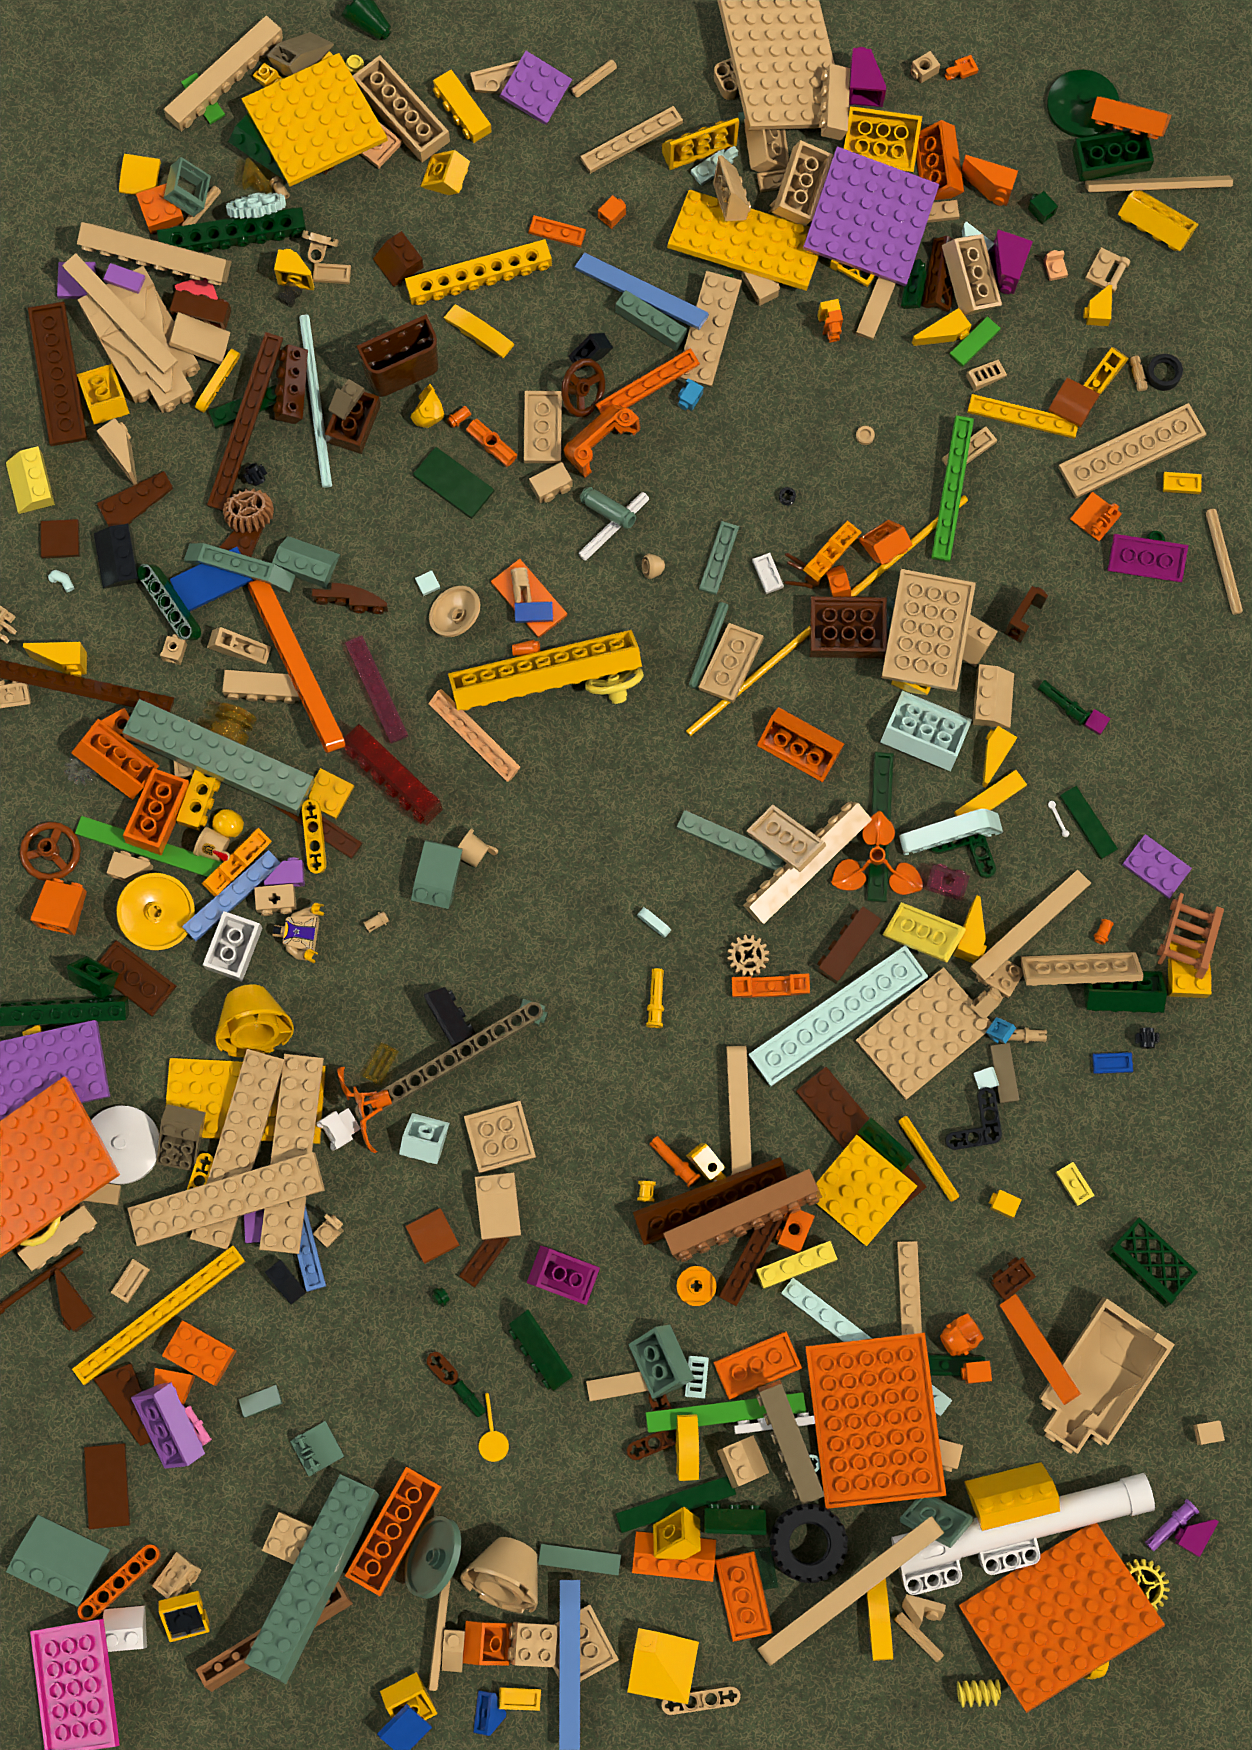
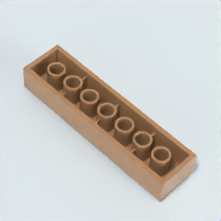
[663,1169,822,1262]

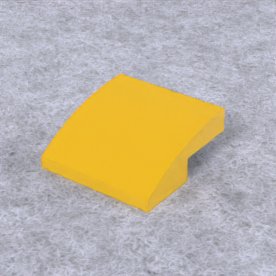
[119,154,161,195]

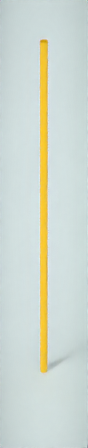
[686,495,968,737]

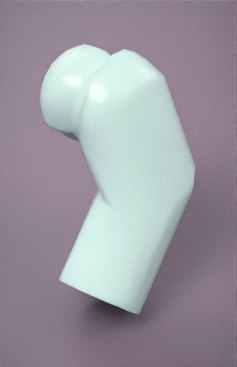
[48,570,74,592]

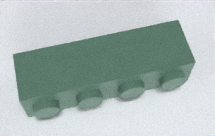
[615,290,687,351]

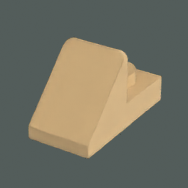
[902,1594,946,1629]

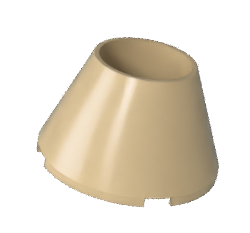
[460,1537,538,1613]

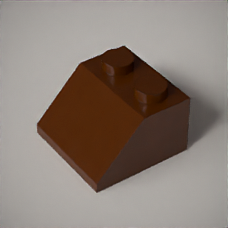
[373,231,424,287]

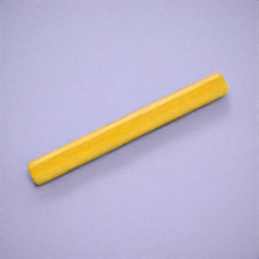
[898,1116,959,1202]

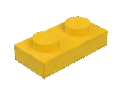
[1163,472,1202,494]

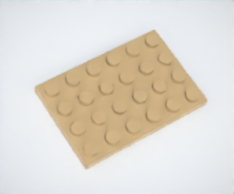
[881,569,976,692]
[855,967,992,1100]

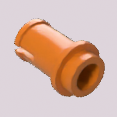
[447,406,471,428]
[1094,919,1114,945]

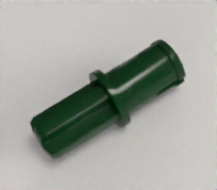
[452,1380,486,1417]

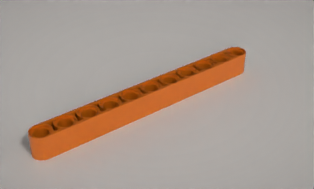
[248,580,345,753]

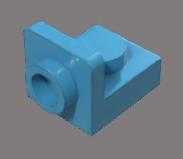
[986,1017,1016,1044]

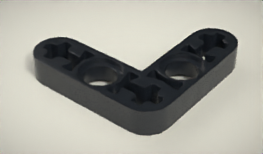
[945,1087,1002,1150]

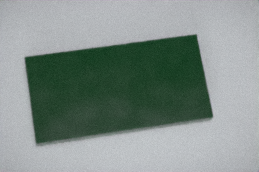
[413,447,494,519]

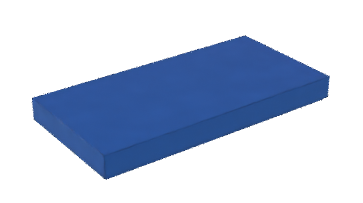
[170,547,253,612]

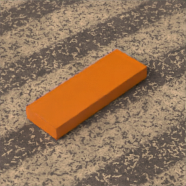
[529,215,586,248]

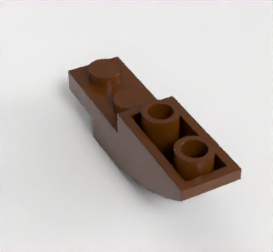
[312,583,388,614]

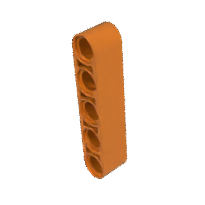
[78,1545,161,1621]

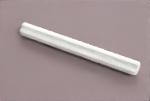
[579,492,649,560]

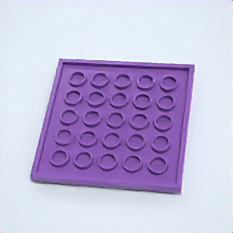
[803,147,939,286]

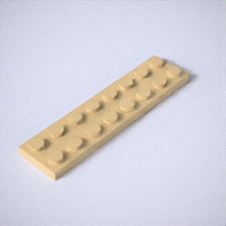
[1058,403,1206,499]

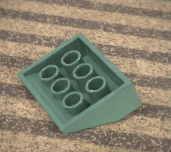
[6,1515,110,1607]

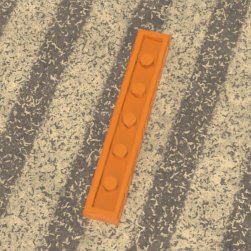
[595,348,700,414]
[1000,1294,1081,1405]

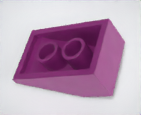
[527,1246,600,1305]

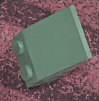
[411,840,463,909]

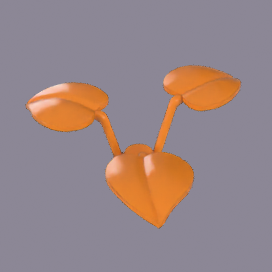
[831,811,922,895]
[337,1067,392,1153]

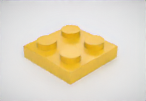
[306,768,354,819]

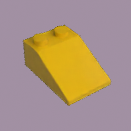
[77,364,130,425]
[23,642,87,677]
[953,896,987,964]
[1168,940,1211,998]

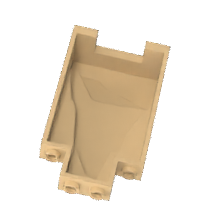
[78,266,201,413]
[1039,1297,1175,1454]

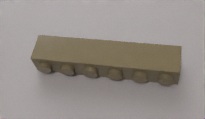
[756,1380,824,1504]

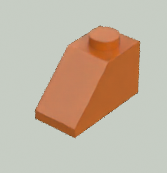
[826,565,852,597]

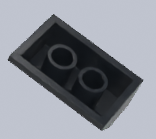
[94,523,140,589]
[424,987,475,1048]

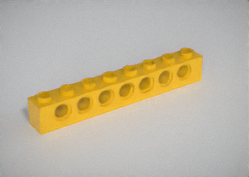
[405,239,552,305]

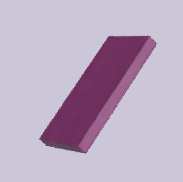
[1107,534,1189,582]

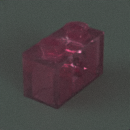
[925,864,970,901]

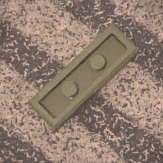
[990,1043,1019,1104]

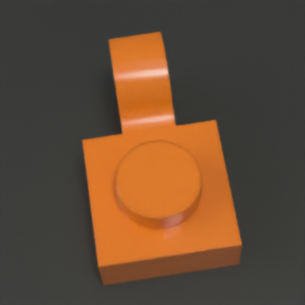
[944,55,979,81]

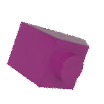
[1175,1519,1219,1557]

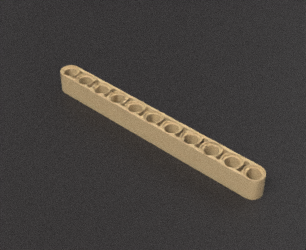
[757,1516,944,1666]

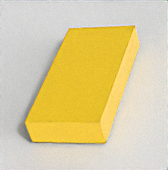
[498,1687,541,1711]

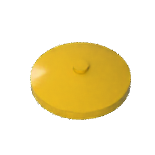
[116,873,195,950]

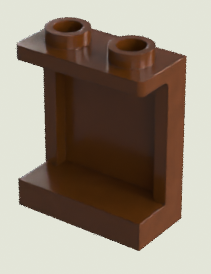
[1004,586,1048,643]

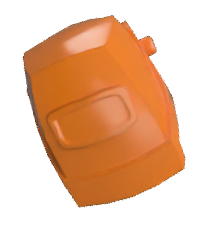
[940,1313,984,1356]

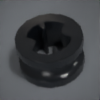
[779,487,796,506]

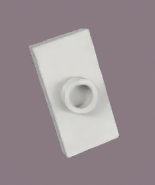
[752,553,784,594]

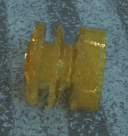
[209,703,257,746]

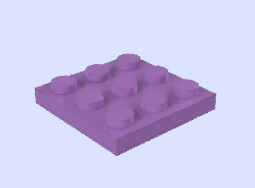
[499,51,572,125]

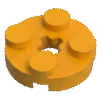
[676,1266,716,1307]

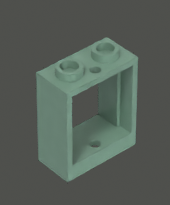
[164,157,211,217]

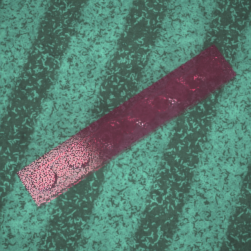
[345,635,408,744]

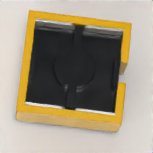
[159,1591,210,1642]

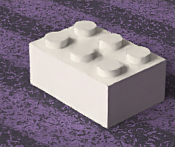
[203,911,263,982]

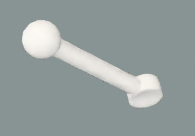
[1048,801,1069,837]

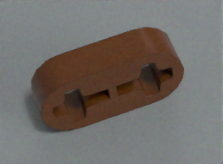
[427,1352,458,1385]

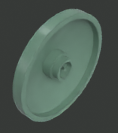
[405,1516,461,1599]

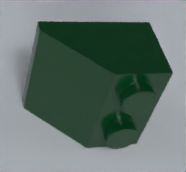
[67,956,119,998]

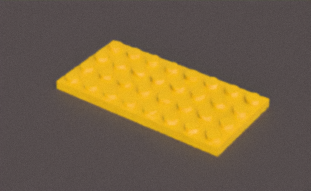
[667,190,819,291]
[165,1058,326,1144]

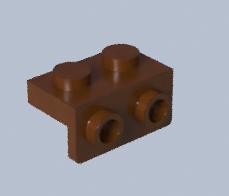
[990,1257,1036,1301]

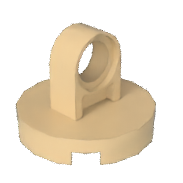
[302,230,339,263]

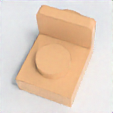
[1044,250,1068,281]

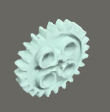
[226,192,286,219]

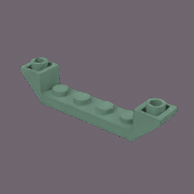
[184,543,296,593]

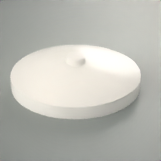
[91,1106,160,1185]

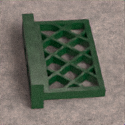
[1107,1218,1198,1308]

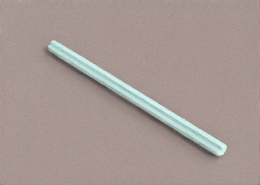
[299,315,332,488]

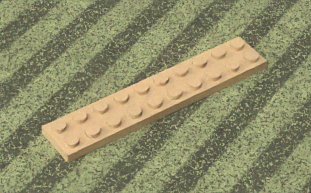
[190,1049,285,1250]
[259,1054,324,1254]
[128,1152,325,1246]

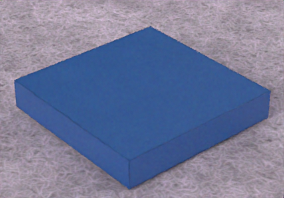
[377,1704,432,1750]

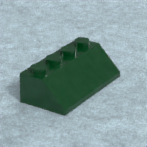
[228,113,286,181]
[1084,971,1167,1013]
[508,1310,573,1391]

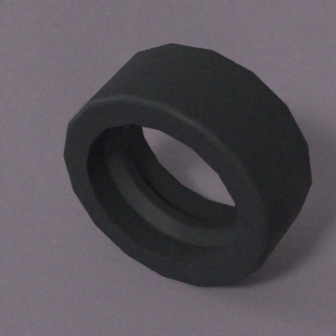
[1146,353,1183,391]

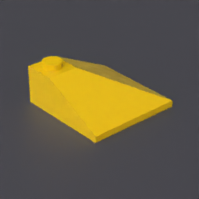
[627,1628,699,1704]

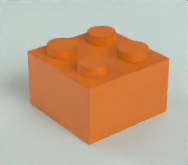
[136,183,184,234]

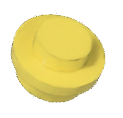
[346,55,364,73]

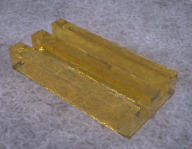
[363,1042,399,1086]

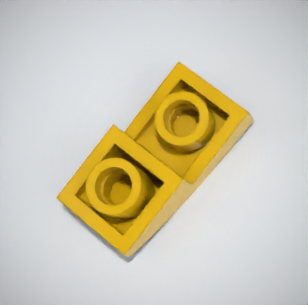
[253,63,284,87]

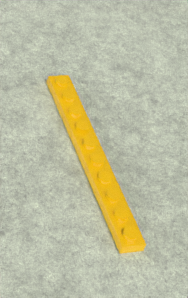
[72,1246,246,1385]

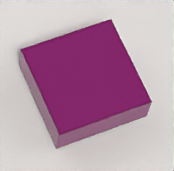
[1084,709,1110,735]

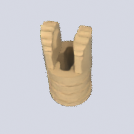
[510,568,531,603]

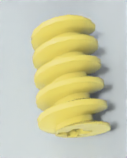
[957,1679,1001,1708]

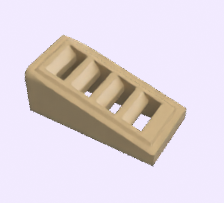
[966,360,1007,392]

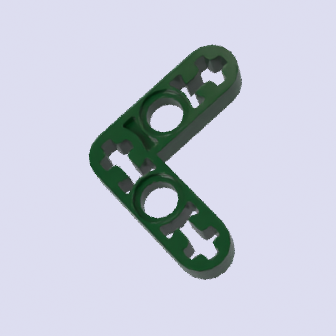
[930,834,996,879]

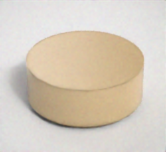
[856,426,875,445]

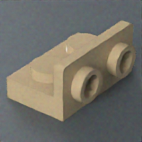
[0,679,31,708]
[152,1552,201,1599]

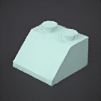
[399,1113,450,1164]

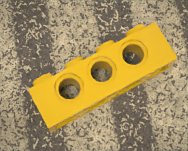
[176,770,221,831]

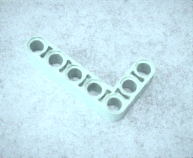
[899,809,1003,855]

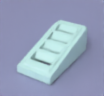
[685,1356,709,1398]

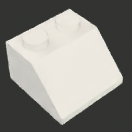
[103,1606,147,1652]

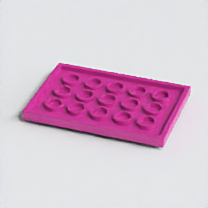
[30,1619,120,1750]

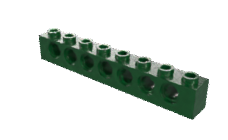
[157,207,306,253]
[0,996,129,1026]

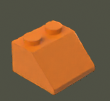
[858,520,913,565]
[463,1621,512,1665]

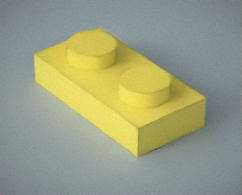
[1056,1162,1095,1206]

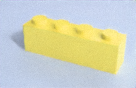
[755,1241,837,1290]

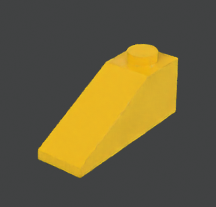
[912,308,971,346]
[1083,347,1129,396]
[982,726,1017,788]

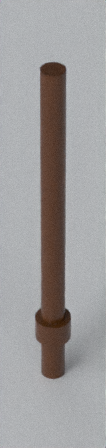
[0,1247,84,1315]

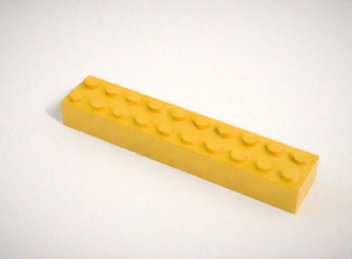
[448,630,642,711]

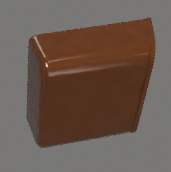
[356,314,438,397]

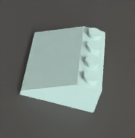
[881,691,972,772]

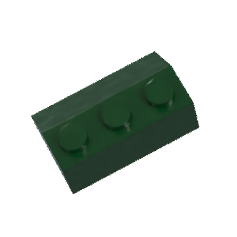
[704,1504,766,1535]

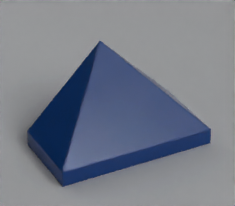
[473,1690,506,1736]

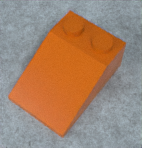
[961,155,1018,206]

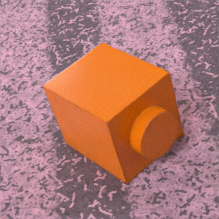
[598,195,626,229]
[961,1361,992,1384]

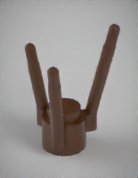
[784,553,821,589]

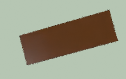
[459,1237,510,1288]

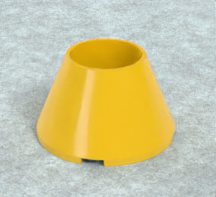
[215,984,294,1058]

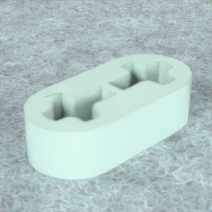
[637,907,671,938]

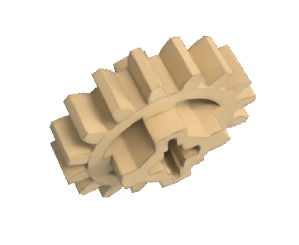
[727,935,769,977]

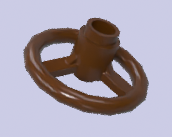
[561,358,606,417]

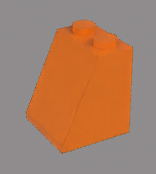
[30,878,87,936]

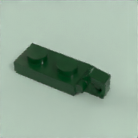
[901,259,926,309]

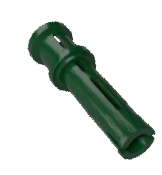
[1038,680,1091,726]

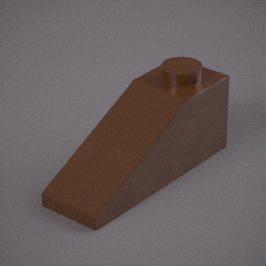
[55,1269,96,1332]

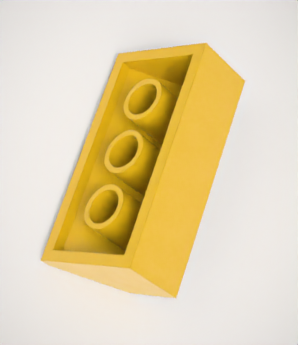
[1118,190,1199,251]

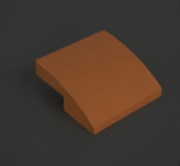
[1048,378,1100,427]
[405,1208,460,1264]

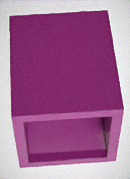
[849,47,886,107]
[992,229,1033,294]

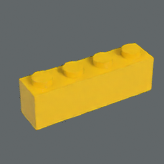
[433,70,491,143]

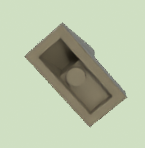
[328,379,365,420]

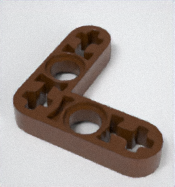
[627,1394,676,1460]

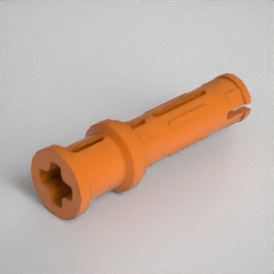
[649,1136,701,1188]

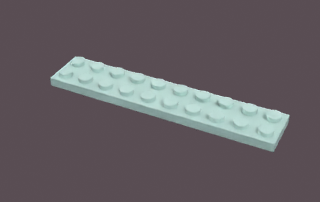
[748,946,928,1087]

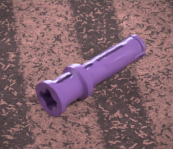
[1145,1499,1199,1552]

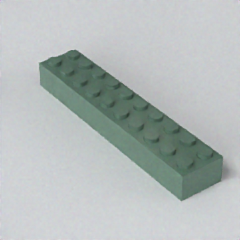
[122,699,315,816]
[244,1474,380,1685]

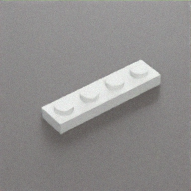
[734,1412,815,1434]

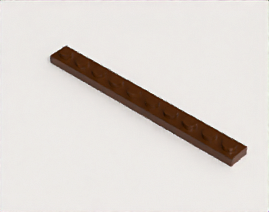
[207,332,283,511]
[0,660,174,712]

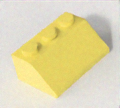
[6,446,55,514]

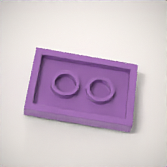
[1122,834,1192,899]

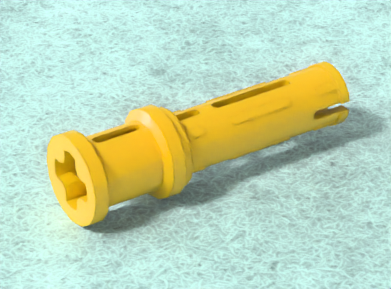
[646,968,664,1028]

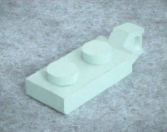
[690,146,738,186]

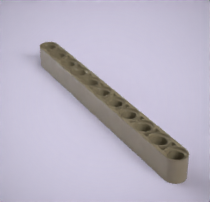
[355,1002,543,1120]

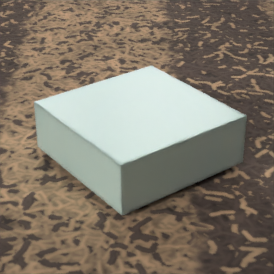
[415,571,440,596]
[974,1067,999,1089]

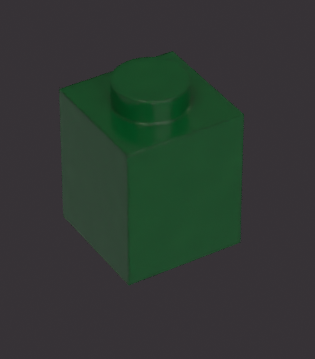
[1028,191,1058,224]

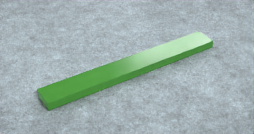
[931,415,974,562]
[75,816,222,877]
[645,1393,806,1433]

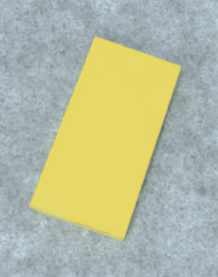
[883,902,966,963]

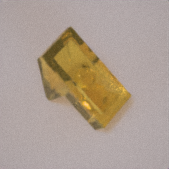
[242,157,272,194]

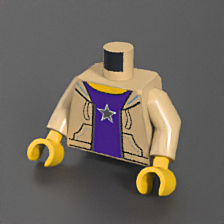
[273,903,324,963]

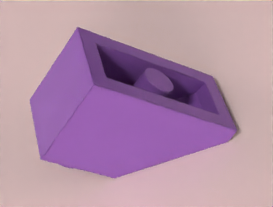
[264,857,305,887]

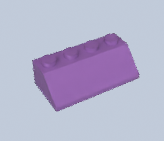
[131,1382,205,1469]

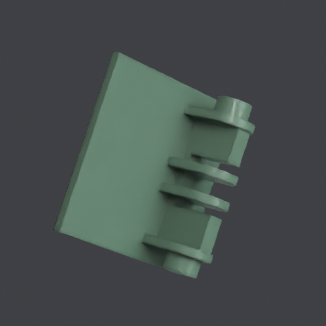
[290,1421,344,1477]

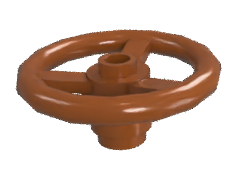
[20,822,81,881]

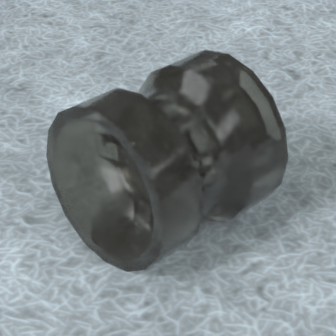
[277,282,302,308]

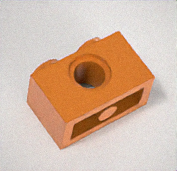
[775,1210,815,1253]

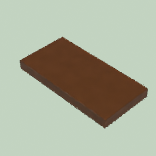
[98,940,177,1017]
[84,1443,130,1529]

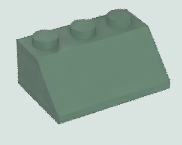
[272,536,340,589]
[628,1325,694,1399]

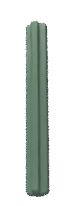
[689,602,729,689]

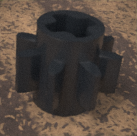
[243,463,268,486]
[1135,1027,1160,1049]

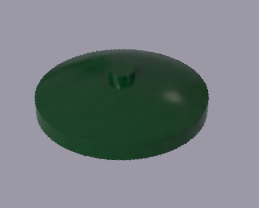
[1047,69,1119,138]

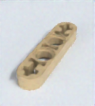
[662,1686,740,1715]

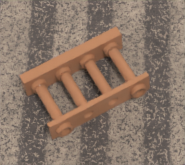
[1157,893,1224,979]

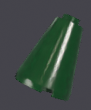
[341,0,391,40]

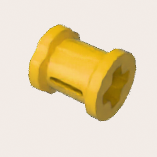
[637,1181,656,1202]

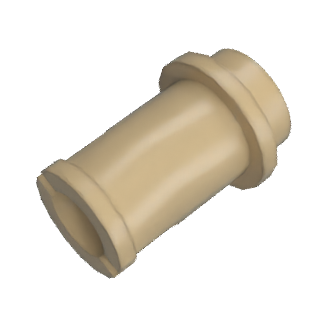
[270,176,290,199]
[363,911,389,933]

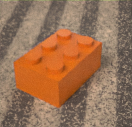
[162,1320,236,1386]

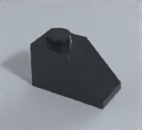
[568,333,613,371]
[265,1260,307,1305]

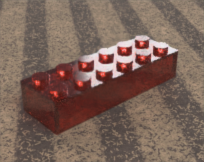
[344,724,443,826]

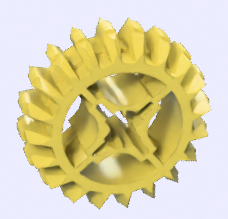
[1125,1559,1170,1612]

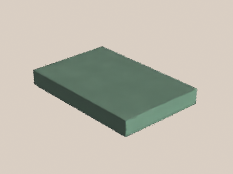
[900,1497,974,1548]

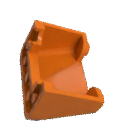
[564,405,640,478]

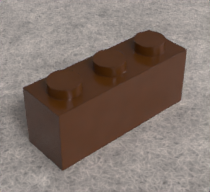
[170,290,231,330]

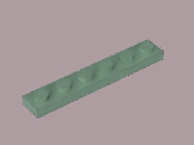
[677,810,786,871]

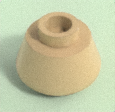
[642,554,665,579]

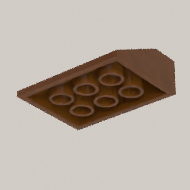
[809,596,887,659]

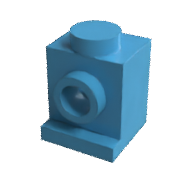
[678,378,704,411]

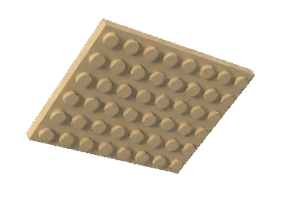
[717,0,835,130]

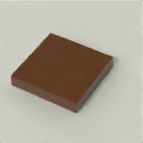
[41,519,80,559]

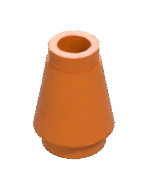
[512,639,540,656]

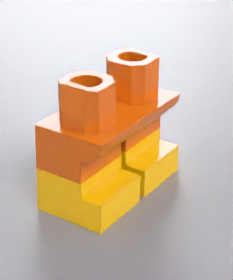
[817,299,843,343]

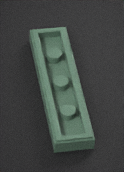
[699,521,739,596]
[538,1544,621,1575]

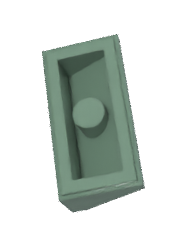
[238,1385,283,1418]

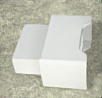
[316,1108,361,1151]

